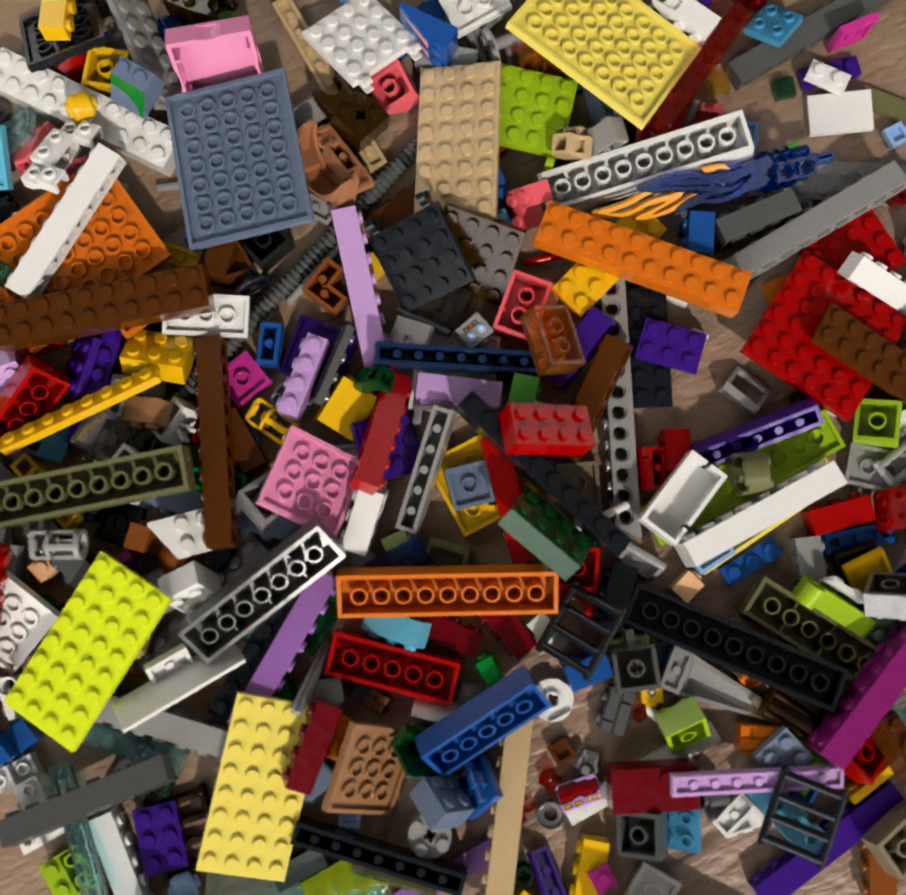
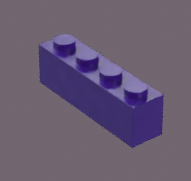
[543,306,617,390]

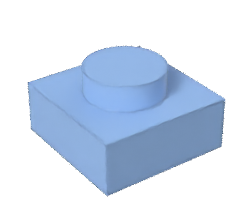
[881,121,906,150]
[338,813,362,828]

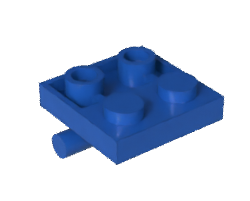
[456,756,503,819]

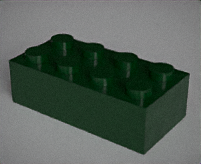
[497,486,594,581]

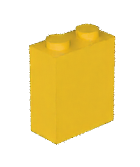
[314,375,376,441]

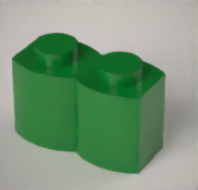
[474,650,505,688]

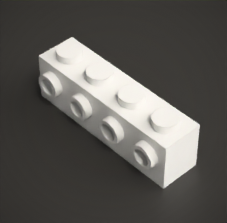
[837,251,906,316]

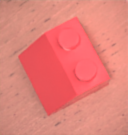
[370,58,420,115]

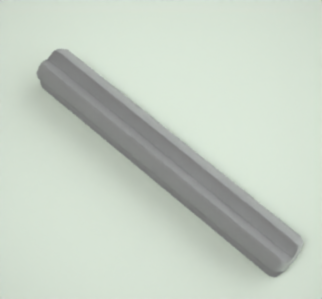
[291,640,332,716]

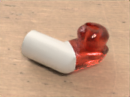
[633,705,658,723]

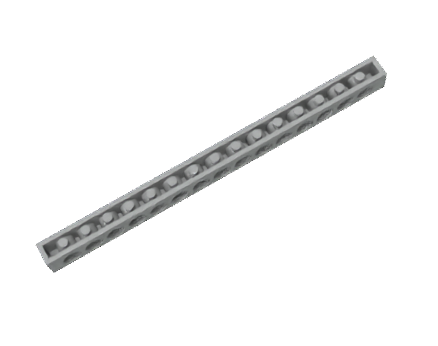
[595,207,642,538]

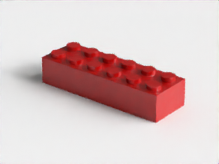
[324,628,462,706]

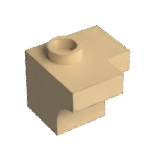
[551,126,593,161]

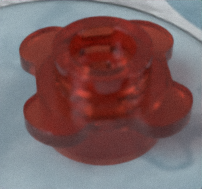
[539,767,562,794]

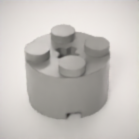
[408,810,452,859]

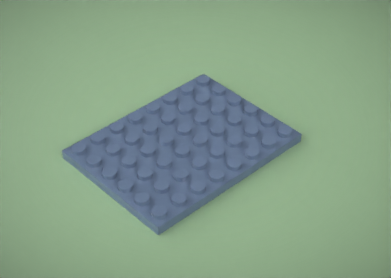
[164,67,315,251]

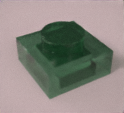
[770,76,797,102]

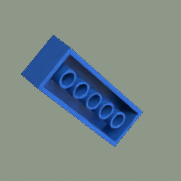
[414,665,552,778]

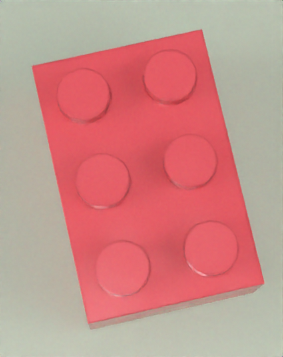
[492,269,553,346]

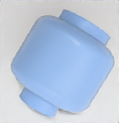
[167,870,202,895]

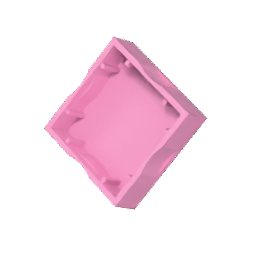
[165,15,265,93]

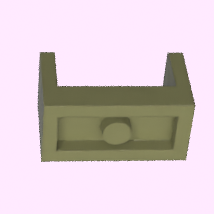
[423,536,471,566]

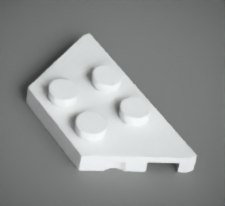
[147,508,212,560]

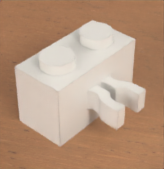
[151,396,199,446]

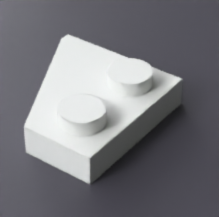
[711,794,765,839]

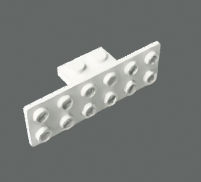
[110,643,246,733]

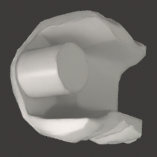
[575,748,600,776]

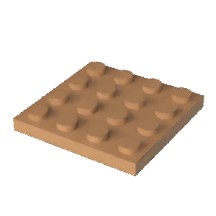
[321,721,405,815]

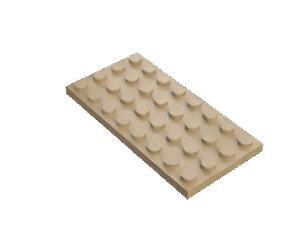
[414,61,502,219]

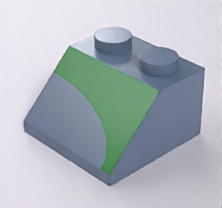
[111,55,165,120]

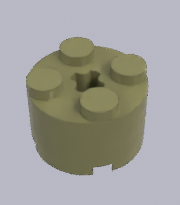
[727,450,774,496]

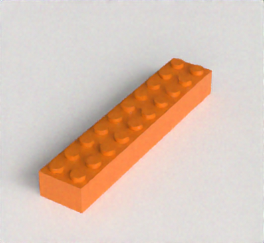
[533,200,752,318]
[336,564,558,618]

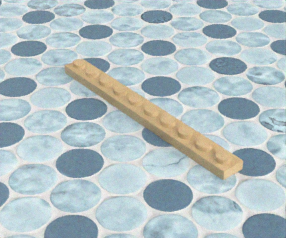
[271,0,387,174]

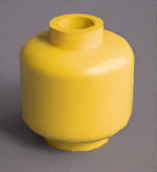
[64,91,98,122]

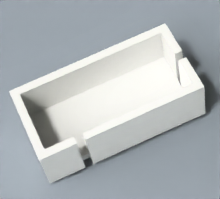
[636,449,728,546]

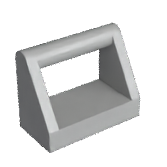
[717,365,771,416]
[614,542,667,582]

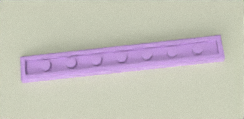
[670,764,844,798]

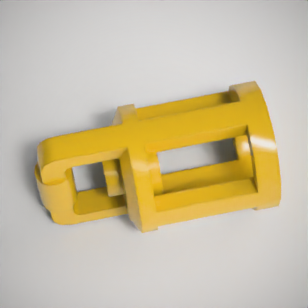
[244,398,301,445]

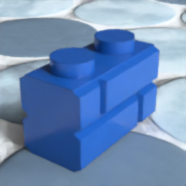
[256,322,285,369]

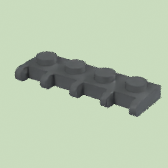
[309,324,355,405]

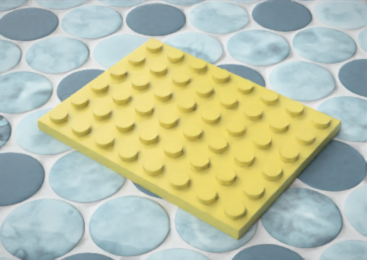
[505,0,703,131]

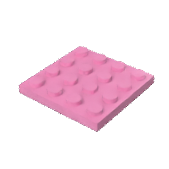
[255,425,357,538]

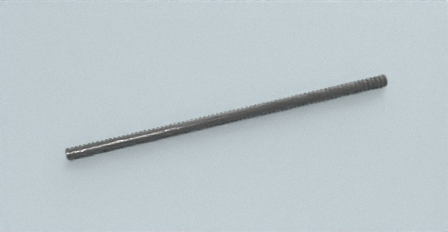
[110,134,418,459]

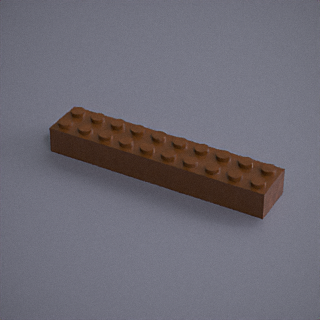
[0,264,216,352]

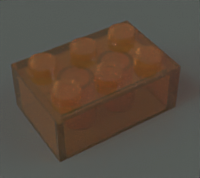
[520,304,586,376]

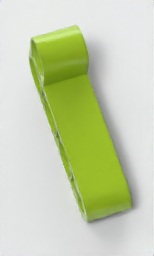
[792,574,878,638]

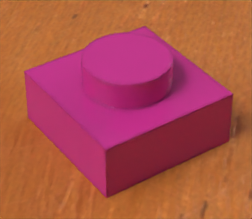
[587,862,618,895]

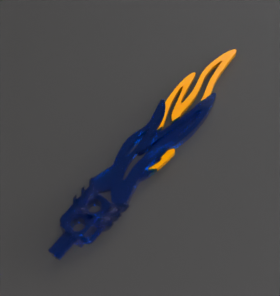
[591,145,835,220]

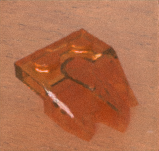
[517,47,562,75]

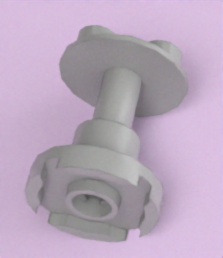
[480,26,535,62]

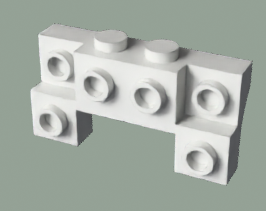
[21,119,105,195]
[0,751,71,855]

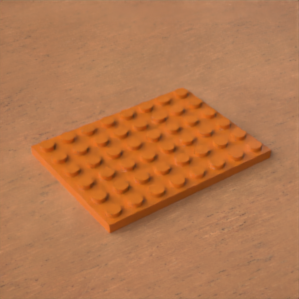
[0,171,173,354]

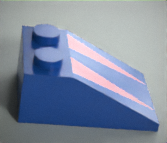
[399,2,458,68]

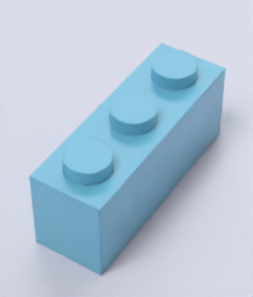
[361,617,432,652]

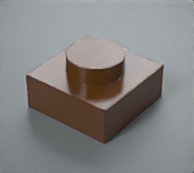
[547,735,577,767]

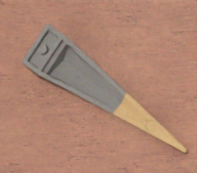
[660,646,811,734]

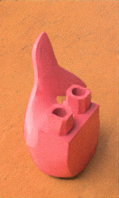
[12,121,113,184]

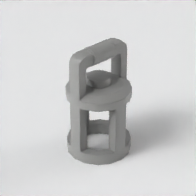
[28,529,89,560]

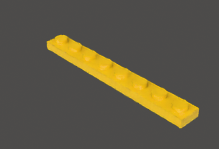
[0,364,161,456]

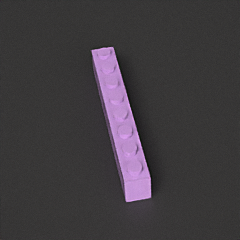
[331,205,392,370]

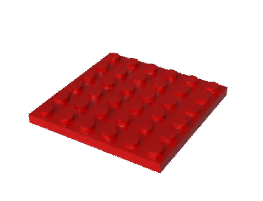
[740,250,906,422]

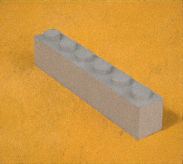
[395,405,458,534]

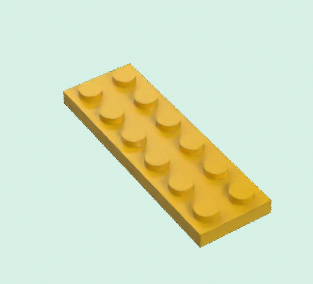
[551,201,668,319]

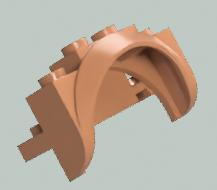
[297,118,375,209]

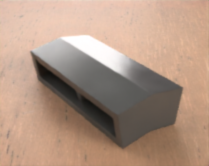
[274,848,331,893]

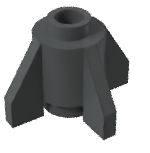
[700,794,730,821]

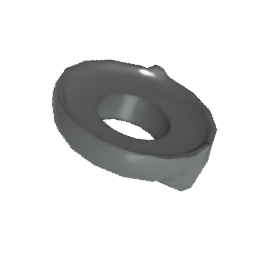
[537,799,565,829]

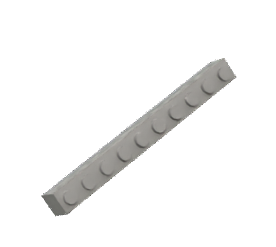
[720,160,906,280]

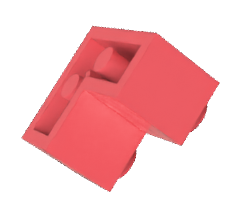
[504,179,553,230]

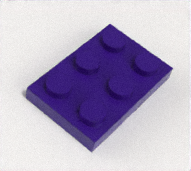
[634,317,707,375]
[63,336,102,399]
[132,798,190,877]

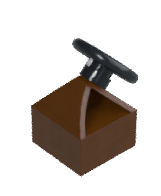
[202,241,272,297]

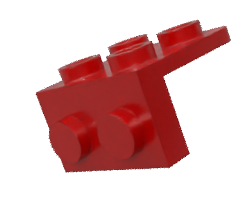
[873,484,906,533]

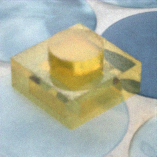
[706,72,730,97]

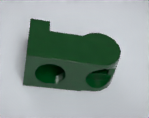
[353,364,397,394]

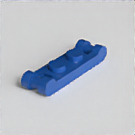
[820,524,897,555]

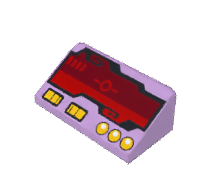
[555,773,604,813]

